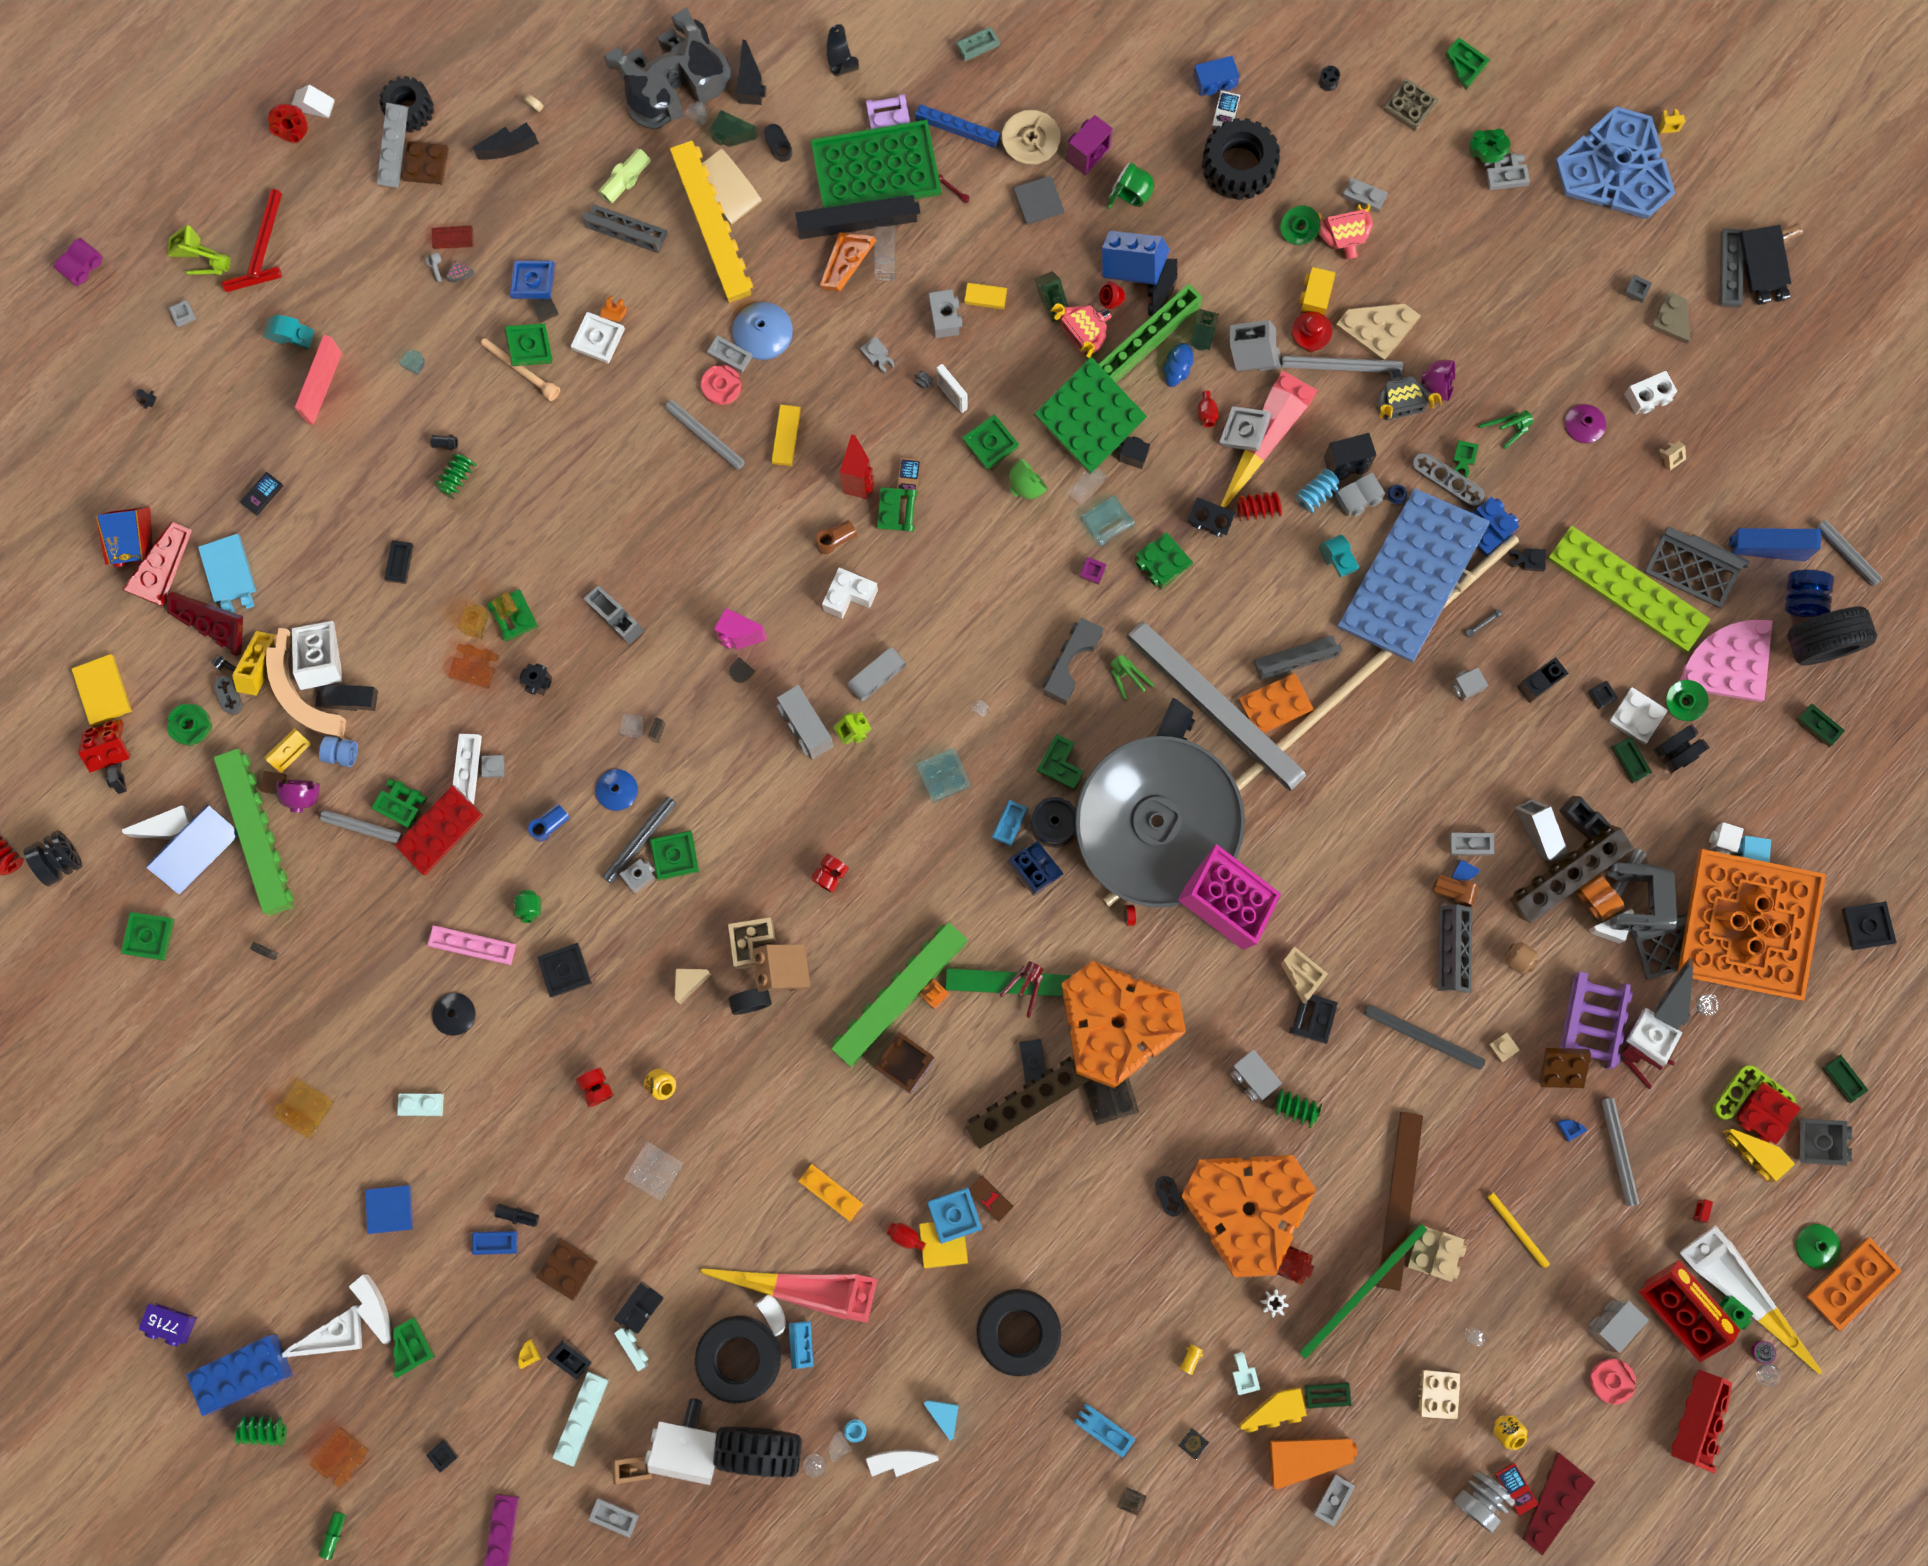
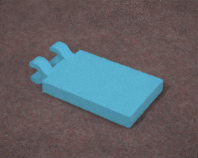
[198,534,256,613]

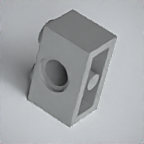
[929,289,963,338]

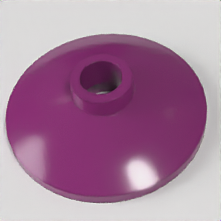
[1565,404,1606,443]

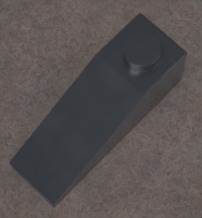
[736,40,767,105]

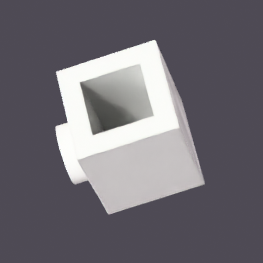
[1709,822,1744,855]

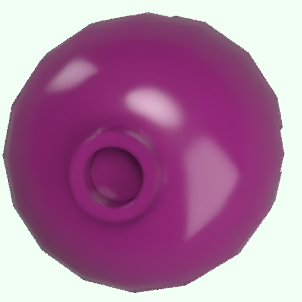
[1421,359,1456,401]
[276,780,320,813]

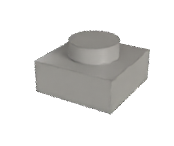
[482,755,505,778]

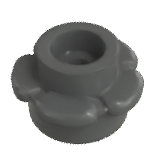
[914,370,933,389]

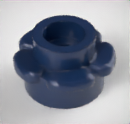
[1387,485,1407,504]

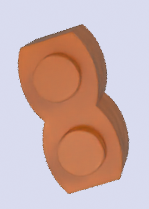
[1576,873,1625,922]

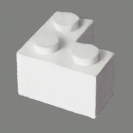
[822,568,878,619]

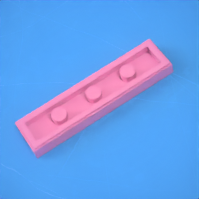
[427,925,516,965]

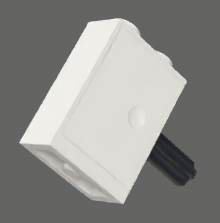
[645,1398,716,1485]

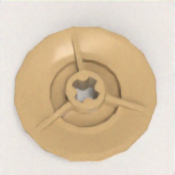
[1002,110,1061,165]

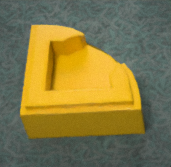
[518,1339,542,1369]

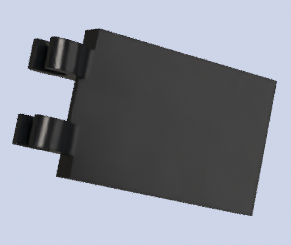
[1739,225,1792,305]

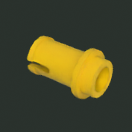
[1180,1344,1203,1375]

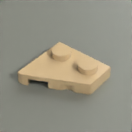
[1281,947,1328,1004]

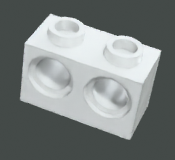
[1624,371,1678,415]

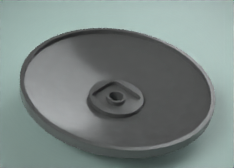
[1075,736,1245,907]

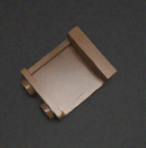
[753,945,810,992]

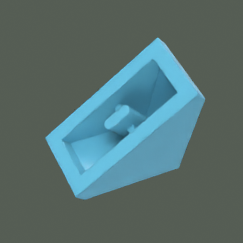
[924,1400,959,1441]

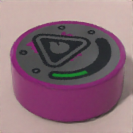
[1751,1341,1776,1364]

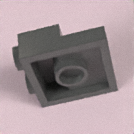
[1800,1119,1852,1166]

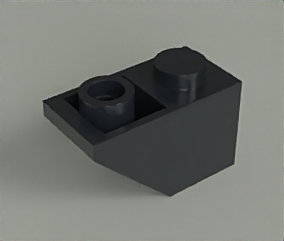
[1517,657,1569,703]

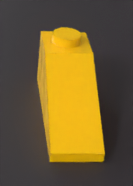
[232,631,276,696]

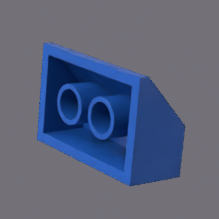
[1102,231,1170,285]

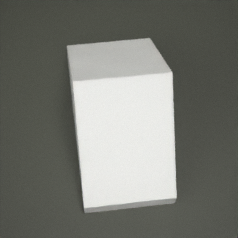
[291,85,335,118]
[1588,909,1634,944]

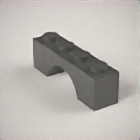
[1042,618,1104,705]

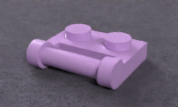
[866,94,910,129]

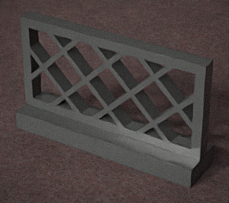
[1644,526,1745,608]
[1629,913,1688,979]

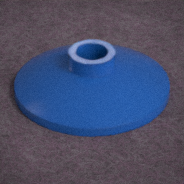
[596,769,638,811]

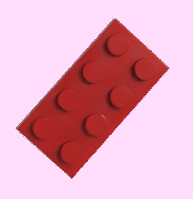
[395,785,483,875]

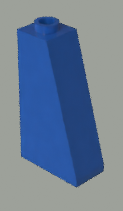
[1729,528,1821,562]

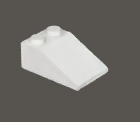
[292,621,342,690]

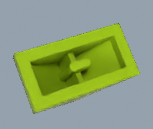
[167,225,200,257]

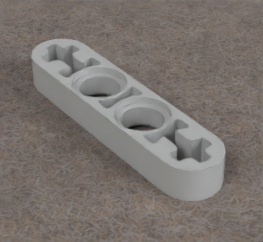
[1413,452,1485,505]

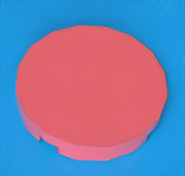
[701,365,742,405]
[1590,1358,1636,1404]

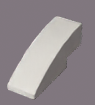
[349,1274,392,1344]
[866,1449,939,1477]

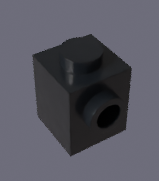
[1117,437,1150,469]

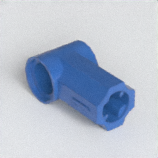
[528,803,570,842]

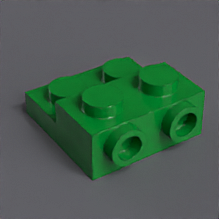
[1135,532,1193,590]

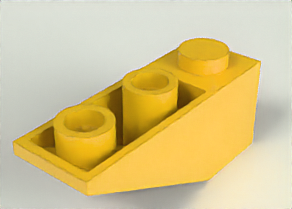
[1723,1129,1795,1182]
[1238,1387,1307,1433]

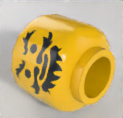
[644,1068,676,1100]
[1493,1415,1527,1450]

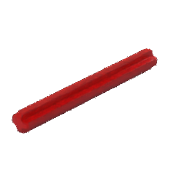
[247,189,282,278]

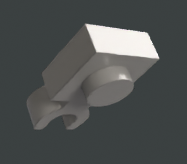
[860,336,895,374]

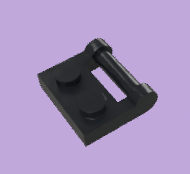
[1289,995,1338,1044]

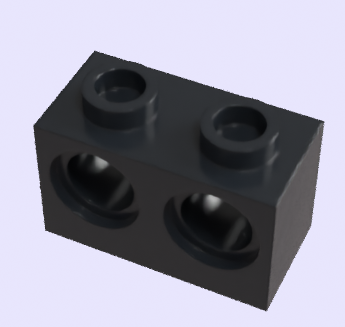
[1188,497,1236,537]

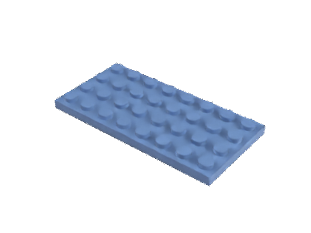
[1338,488,1490,663]

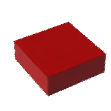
[1693,1199,1713,1223]

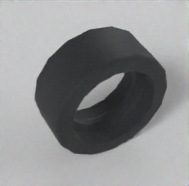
[728,988,772,1015]

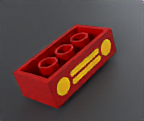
[1639,1260,1741,1363]

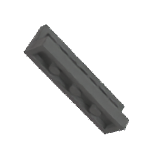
[582,205,668,254]
[1253,635,1342,681]
[1438,904,1472,993]

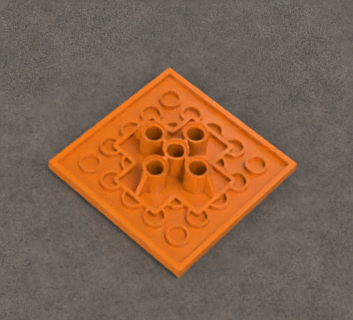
[1677,849,1826,1001]

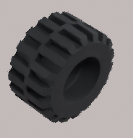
[379,76,434,133]

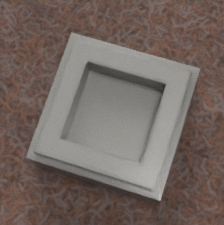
[169,300,197,327]

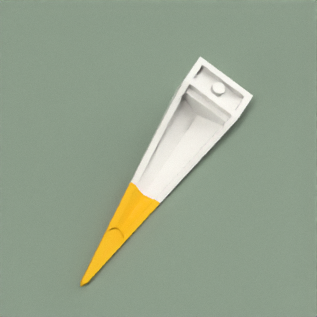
[1680,1225,1821,1374]

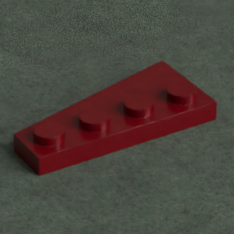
[167,592,243,656]
[1523,1452,1596,1555]

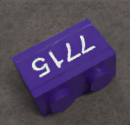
[138,1303,197,1346]

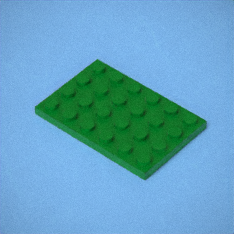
[811,120,942,208]

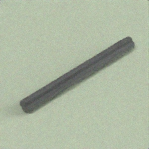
[1364,1005,1486,1070]

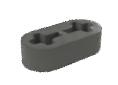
[214,676,243,715]

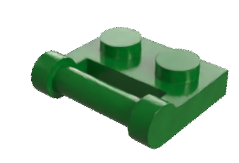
[877,487,918,532]
[486,589,538,642]

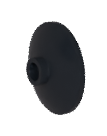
[432,993,476,1036]

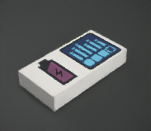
[1212,91,1240,129]

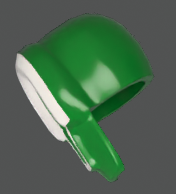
[1107,162,1155,210]

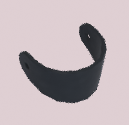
[827,24,859,77]

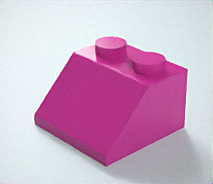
[714,608,767,650]

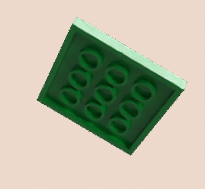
[1033,357,1147,474]

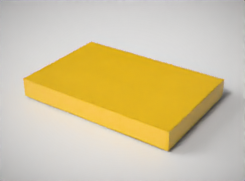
[72,654,132,727]

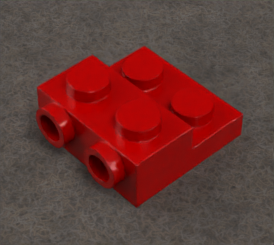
[1737,1081,1801,1144]

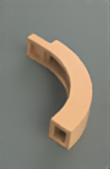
[266,628,346,740]

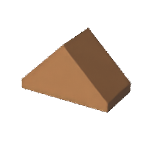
[612,1455,652,1484]

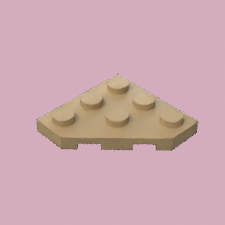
[1335,304,1421,360]

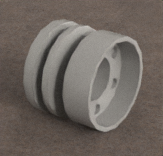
[1453,1471,1516,1534]

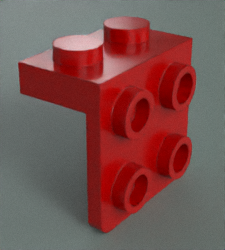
[78,720,131,773]

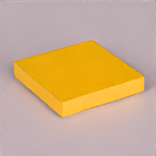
[920,1222,968,1268]

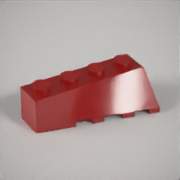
[1671,1369,1732,1474]

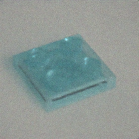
[916,748,971,803]

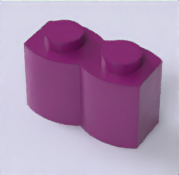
[53,238,103,287]

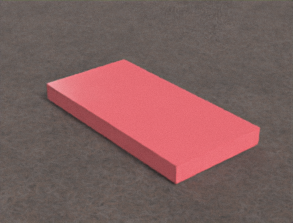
[294,335,342,425]

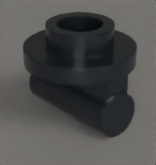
[136,389,157,410]

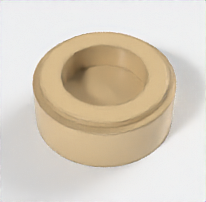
[523,94,544,113]

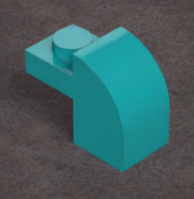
[263,315,315,350]
[1318,534,1359,578]

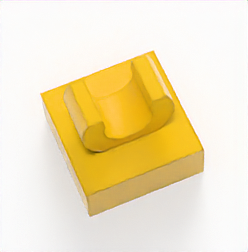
[1658,109,1685,134]

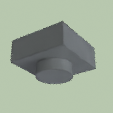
[1624,275,1652,303]

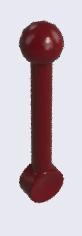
[938,174,970,203]

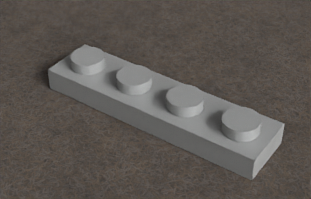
[377,103,408,188]

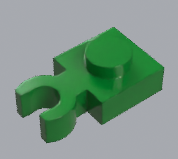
[1453,440,1479,478]

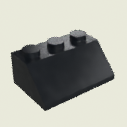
[1156,697,1195,740]

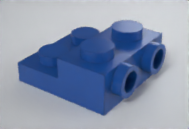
[1473,496,1519,557]

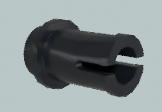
[430,434,458,451]

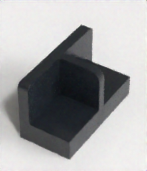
[614,1282,664,1334]

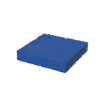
[510,261,555,299]
[365,1185,413,1234]

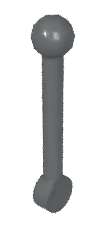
[1465,609,1502,638]

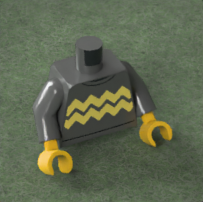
[1376,369,1442,421]

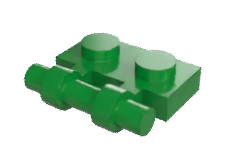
[371,779,427,829]

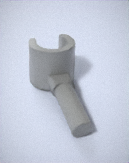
[425,253,442,282]

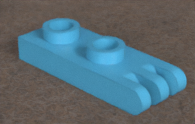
[1073,1403,1136,1458]

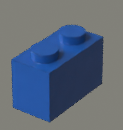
[1193,55,1240,96]

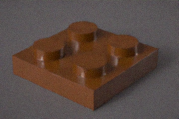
[402,141,448,185]
[1539,1048,1591,1088]
[536,1239,598,1301]

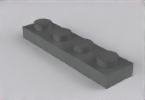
[1720,228,1744,308]

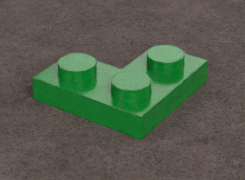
[1037,734,1084,791]

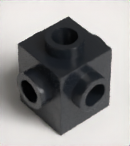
[520,663,552,696]

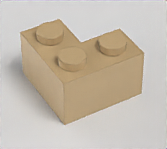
[728,917,776,969]

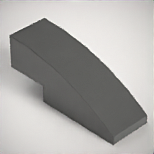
[583,585,644,645]

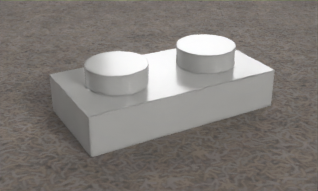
[1342,178,1388,213]
[707,335,753,373]
[1449,833,1494,855]
[1313,1474,1355,1527]
[589,1498,640,1538]

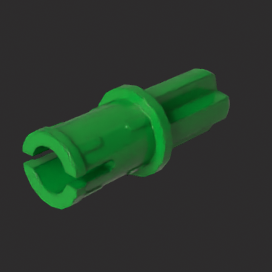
[318,1511,346,1559]

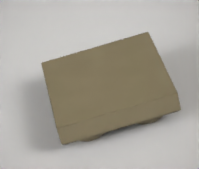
[1383,78,1438,131]

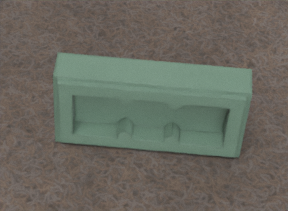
[956,27,1000,62]

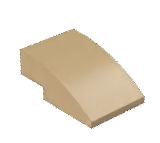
[702,148,762,225]

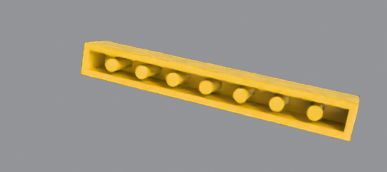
[670,140,753,303]

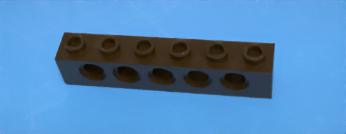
[1509,825,1634,923]
[966,1057,1091,1149]

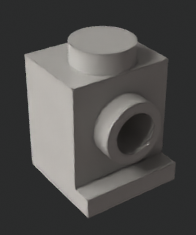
[620,859,655,893]

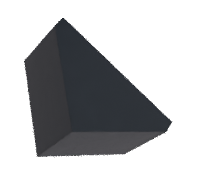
[547,1339,592,1380]

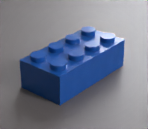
[186,1335,293,1416]

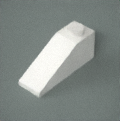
[122,806,193,840]

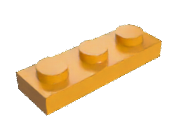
[798,1164,863,1222]

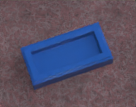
[472,1231,518,1255]

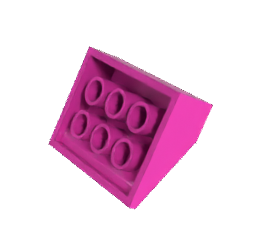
[1178,844,1281,950]

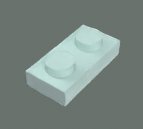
[397,1094,444,1116]
[614,1327,649,1371]

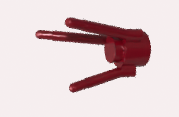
[1000,961,1044,1018]
[1621,1043,1676,1089]

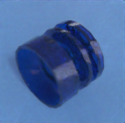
[1785,570,1834,618]

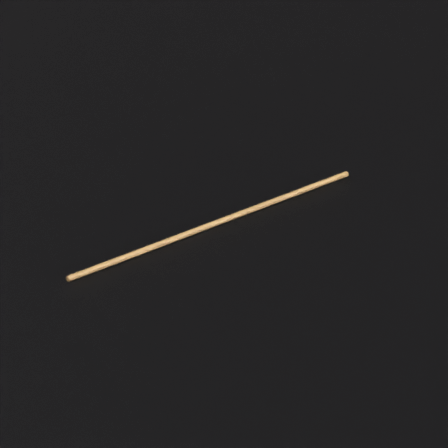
[1102,534,1519,907]

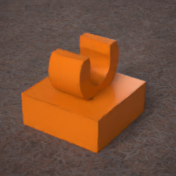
[601,296,627,322]
[919,979,949,1010]

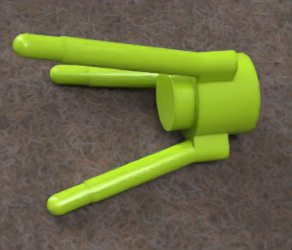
[178,244,231,275]

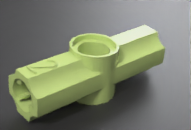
[598,148,651,204]

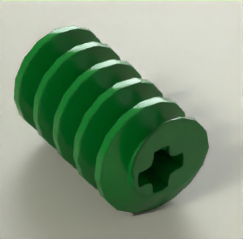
[434,454,477,499]
[1273,1088,1322,1128]
[235,1415,287,1446]

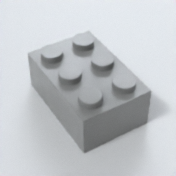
[776,685,834,759]

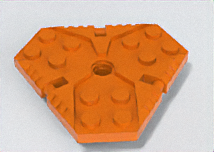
[1061,961,1186,1088]
[1181,1155,1316,1277]

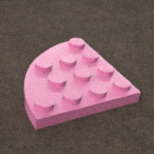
[1680,620,1773,702]

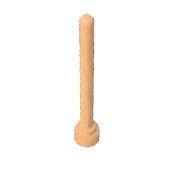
[481,338,560,401]

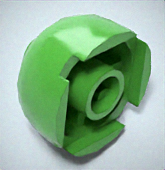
[1009,459,1048,500]

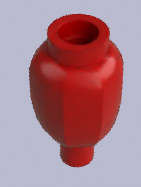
[1198,390,1219,428]
[887,1223,926,1251]

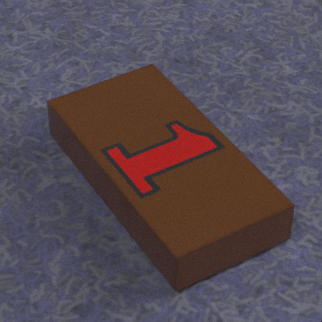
[969,1175,1014,1222]

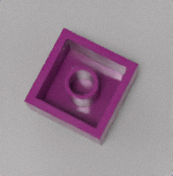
[1067,114,1113,176]

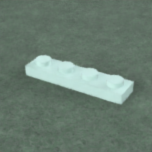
[553,1372,609,1466]

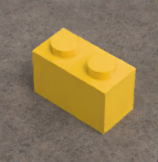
[1298,267,1336,315]

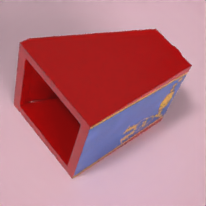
[95,507,152,567]

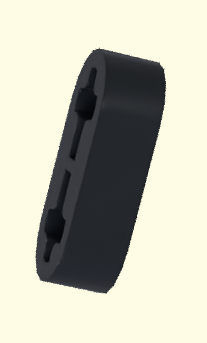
[1155,1176,1183,1217]

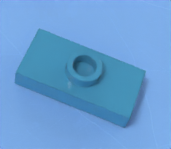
[992,799,1028,847]
[789,1321,813,1369]

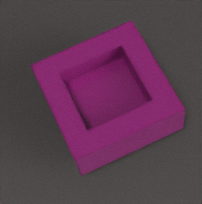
[1080,557,1107,585]

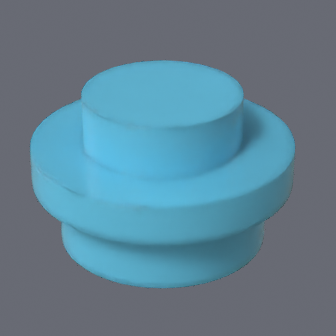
[844,1419,867,1443]

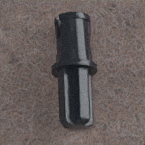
[494,1204,539,1227]

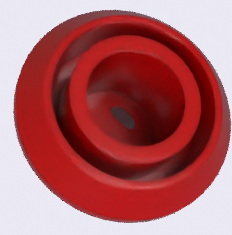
[1099,281,1125,310]

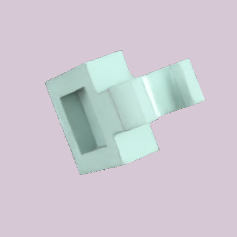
[1232,1352,1260,1395]

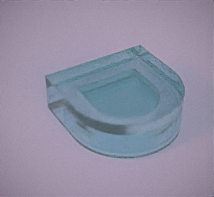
[399,350,425,375]

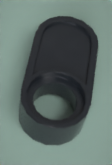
[764,124,792,162]

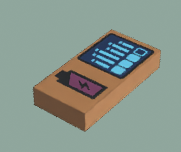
[897,458,921,501]

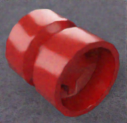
[810,853,849,893]
[576,1068,614,1108]

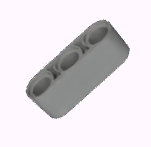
[847,647,906,702]

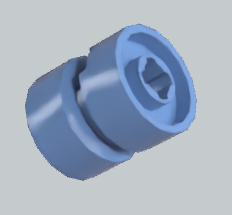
[319,735,358,768]

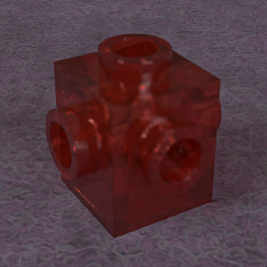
[1277,1246,1314,1285]

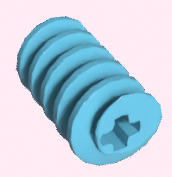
[1295,469,1339,513]

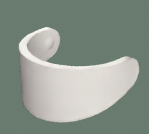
[755,1295,786,1336]

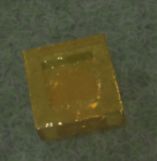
[492,592,517,620]

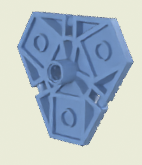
[1555,106,1675,219]

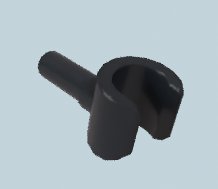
[211,656,236,671]

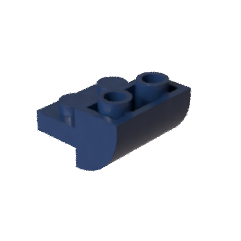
[1007,841,1064,896]

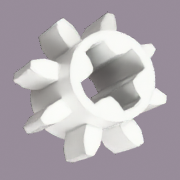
[1260,1289,1289,1318]

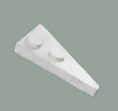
[282,1305,362,1358]

